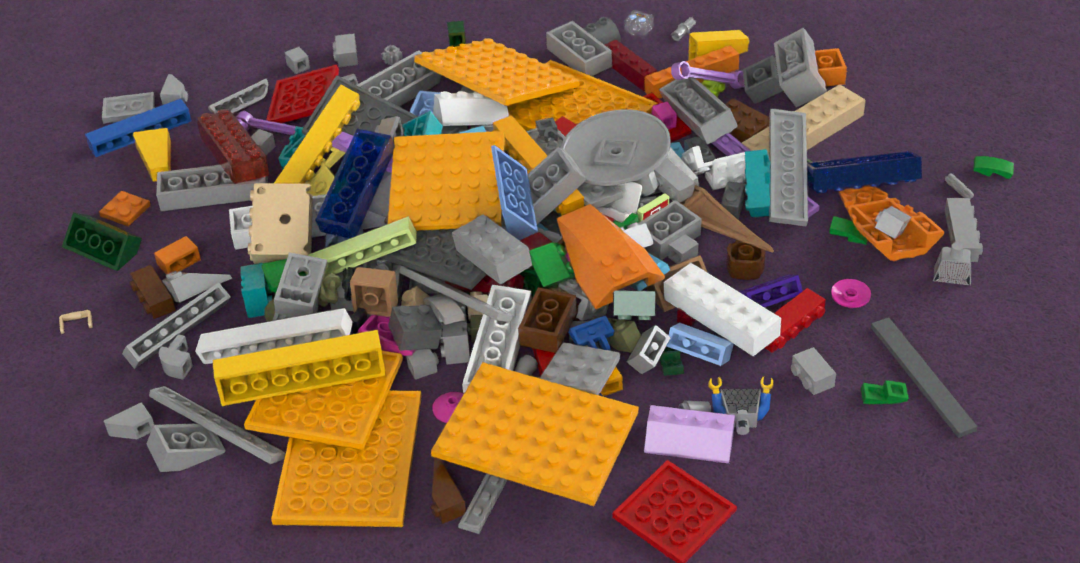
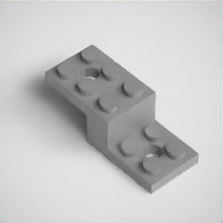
[272,252,327,321]

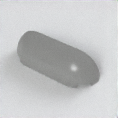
[208,79,269,117]

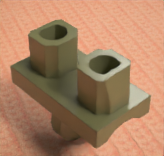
[318,273,341,307]

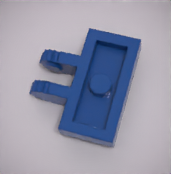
[569,315,614,351]

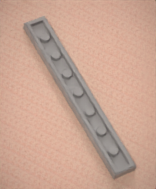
[399,266,513,323]
[149,386,285,464]

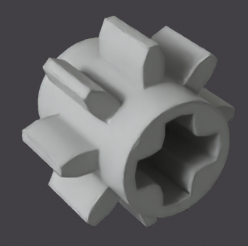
[382,45,403,65]

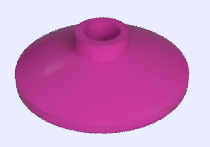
[831,279,871,308]
[432,392,464,423]

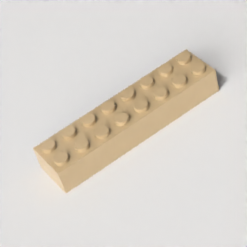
[742,84,865,155]

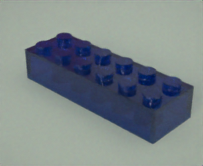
[315,129,395,239]
[807,151,922,193]

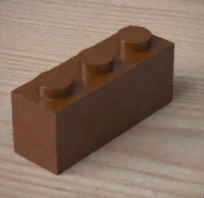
[129,265,175,319]

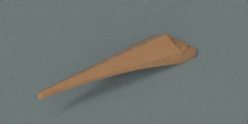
[680,185,774,252]

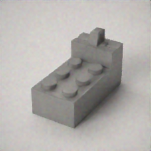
[774,28,827,107]

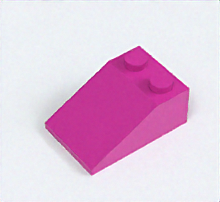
[358,315,416,356]

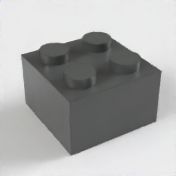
[743,55,783,104]
[388,305,442,351]

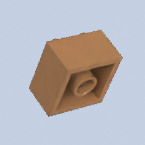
[350,267,398,317]

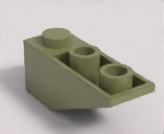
[588,316,641,353]

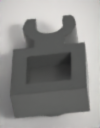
[536,117,558,143]

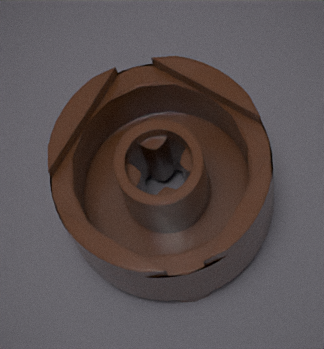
[726,240,766,280]

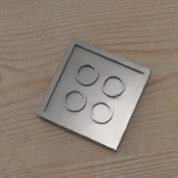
[540,343,620,395]

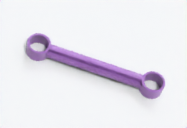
[671,61,744,89]
[234,111,296,135]

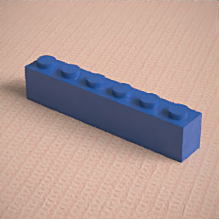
[85,99,191,157]

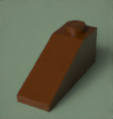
[430,458,466,524]

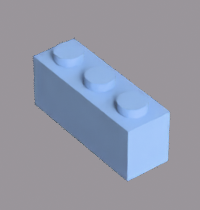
[666,323,733,366]

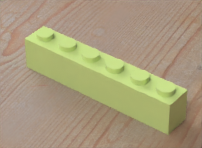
[305,216,416,275]

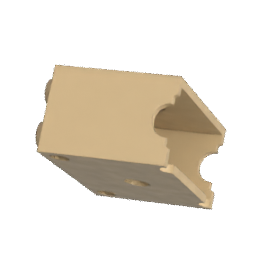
[248,183,313,264]

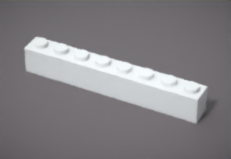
[195,308,353,364]

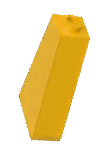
[689,30,749,60]
[133,128,171,182]

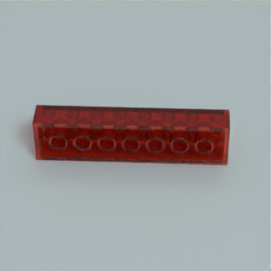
[196,109,269,184]

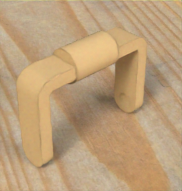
[59,310,93,334]

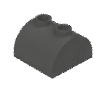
[583,17,621,45]

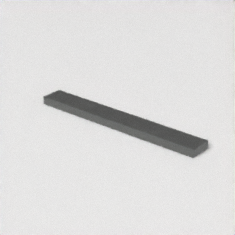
[871,317,978,438]

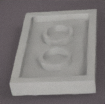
[102,92,155,124]

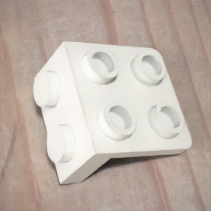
[681,146,713,175]
[705,152,747,190]
[597,182,642,223]

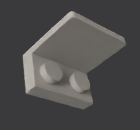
[558,279,609,321]

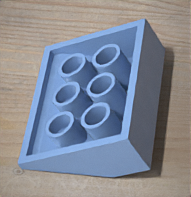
[491,145,538,241]

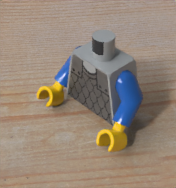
[708,377,773,435]

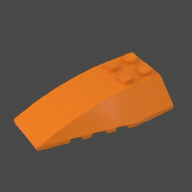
[839,185,944,261]
[557,204,665,310]

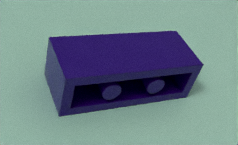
[739,274,803,307]

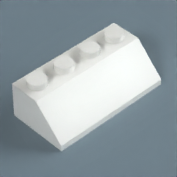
[433,91,509,126]

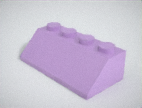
[644,405,735,463]

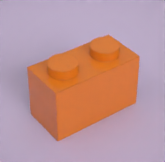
[154,236,201,275]

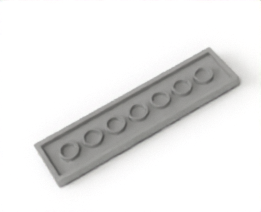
[769,109,808,226]
[526,128,623,209]

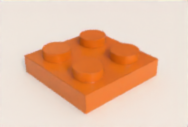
[99,191,151,226]

